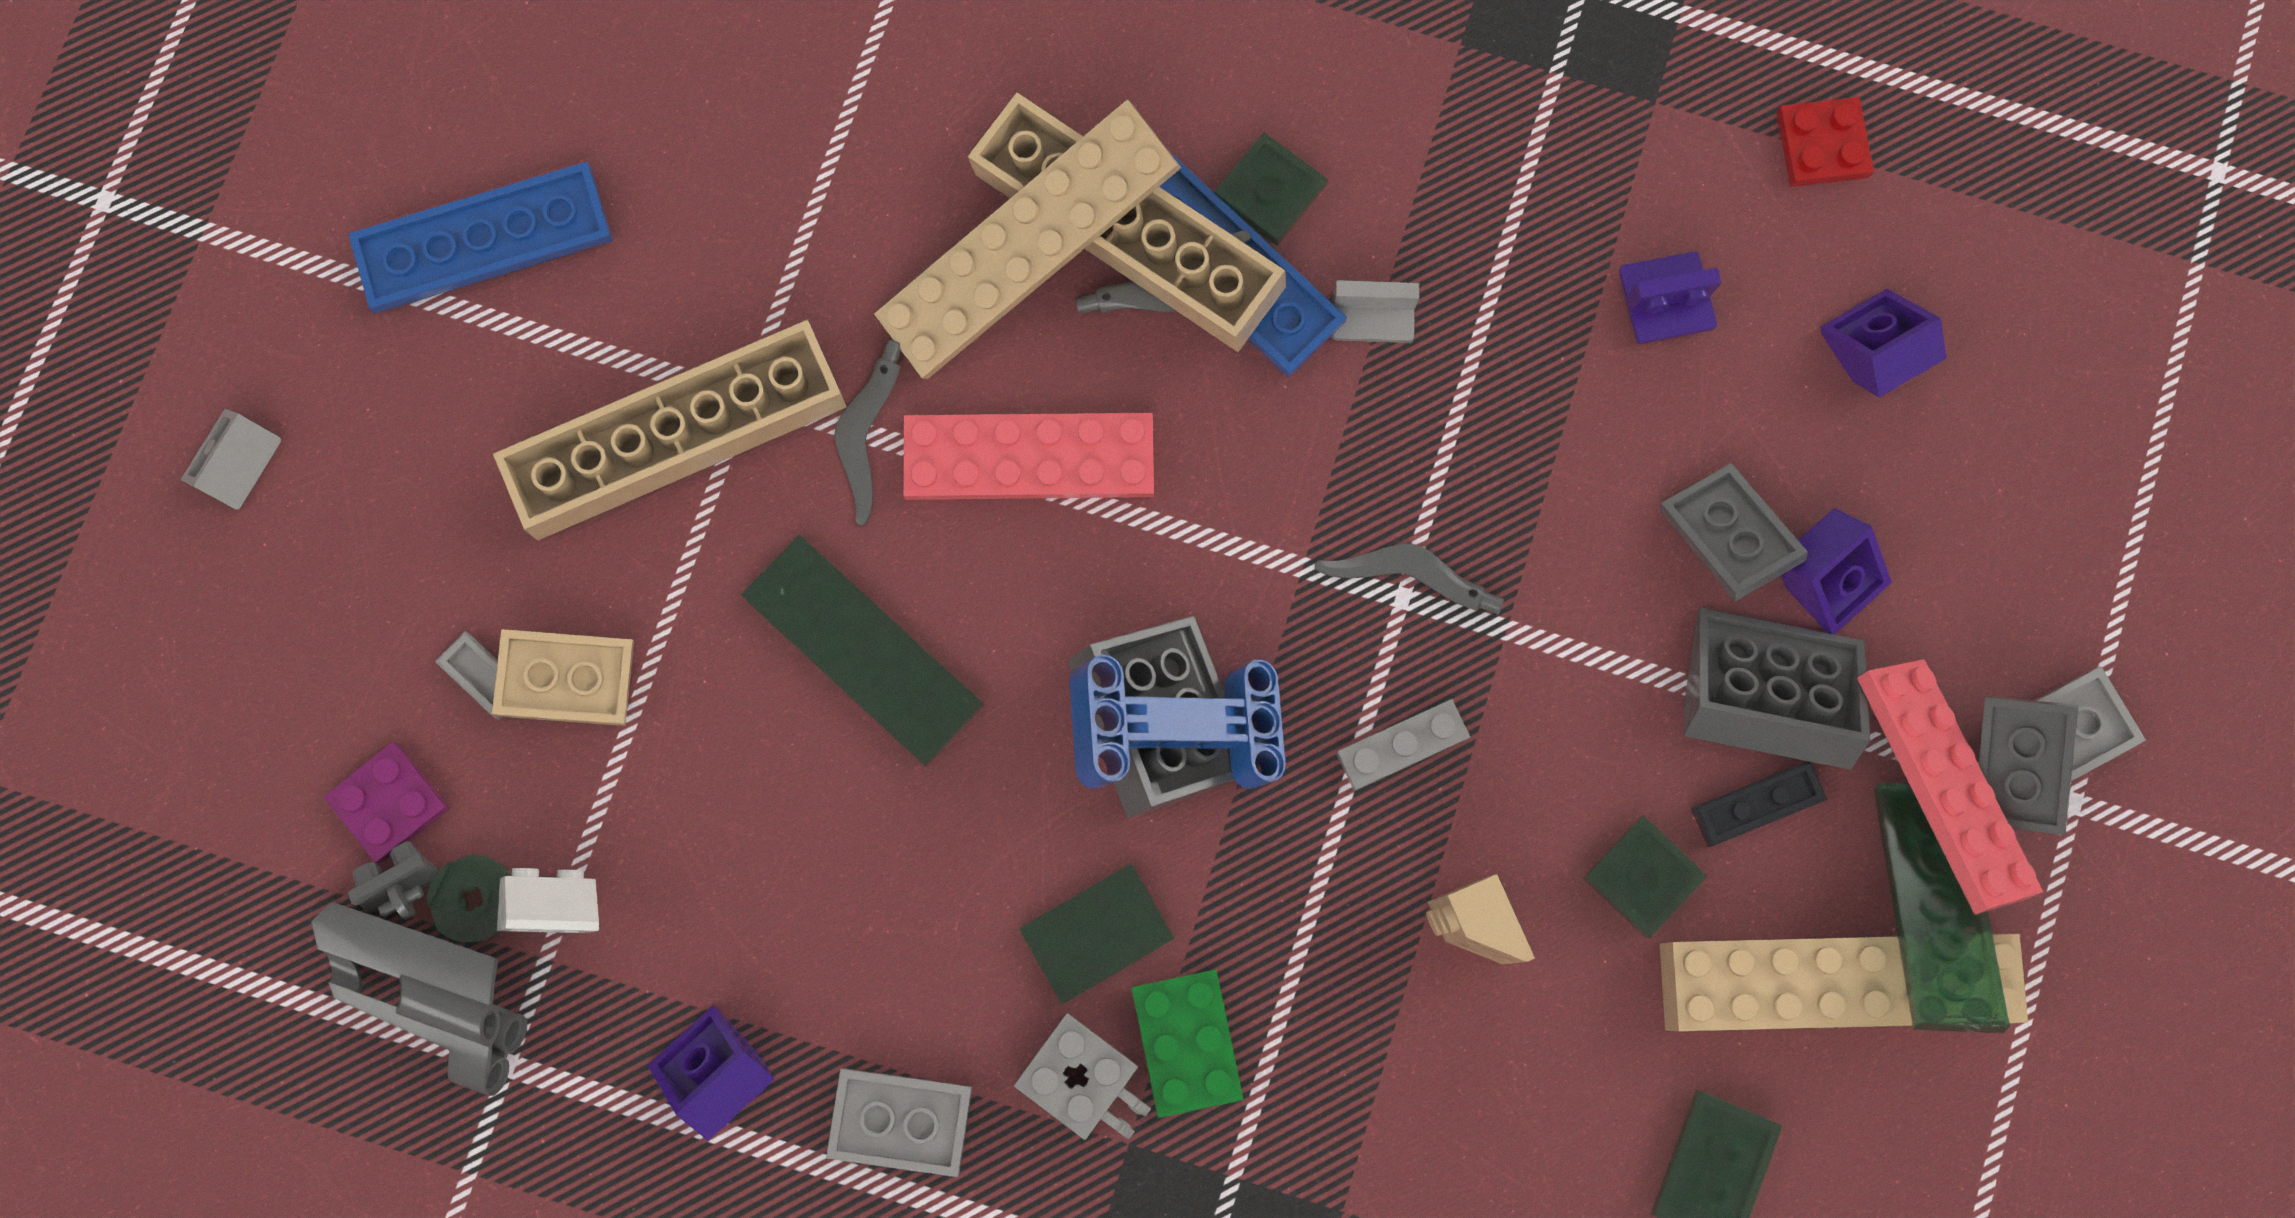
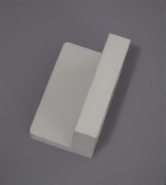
[1332,280,1419,343]
[180,409,281,509]

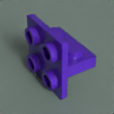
[1619,251,1721,344]

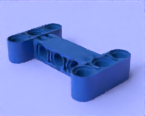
[1069,655,1286,789]

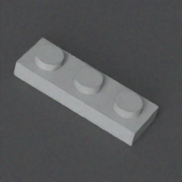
[1336,699,1470,791]

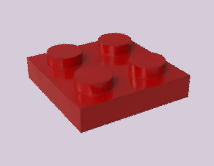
[1776,97,1874,187]

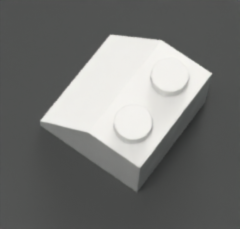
[497,868,599,933]

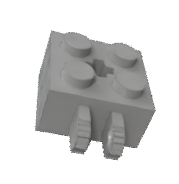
[1014,1013,1151,1140]

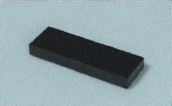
[1691,761,1828,847]

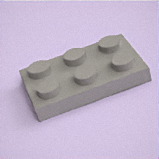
[2035,666,2146,781]
[826,1068,972,1177]

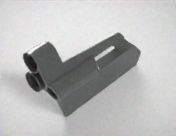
[311,902,527,1096]

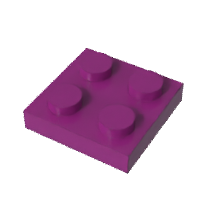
[324,742,450,864]

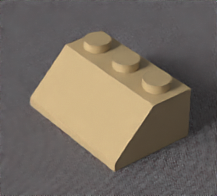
[1426,874,1535,964]

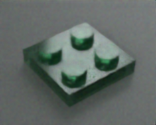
[1214,132,1328,246]
[1583,816,1707,939]

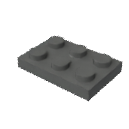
[1661,463,1808,601]
[1979,696,2079,835]

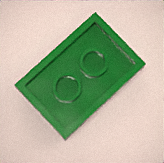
[1131,970,1244,1118]

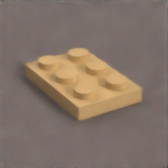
[492,629,634,726]

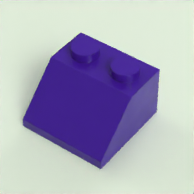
[1820,289,1947,397]
[1781,508,1892,634]
[647,1005,775,1141]

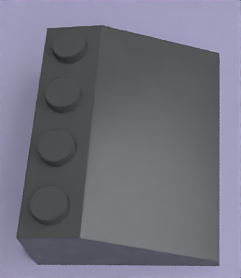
[1684,608,1870,770]
[1068,616,1235,819]

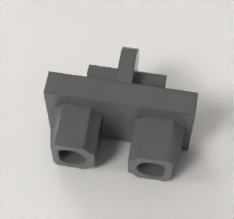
[347,841,442,920]

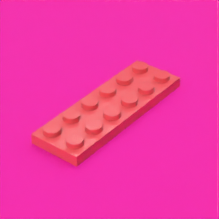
[903,413,1154,500]
[1857,659,2043,915]

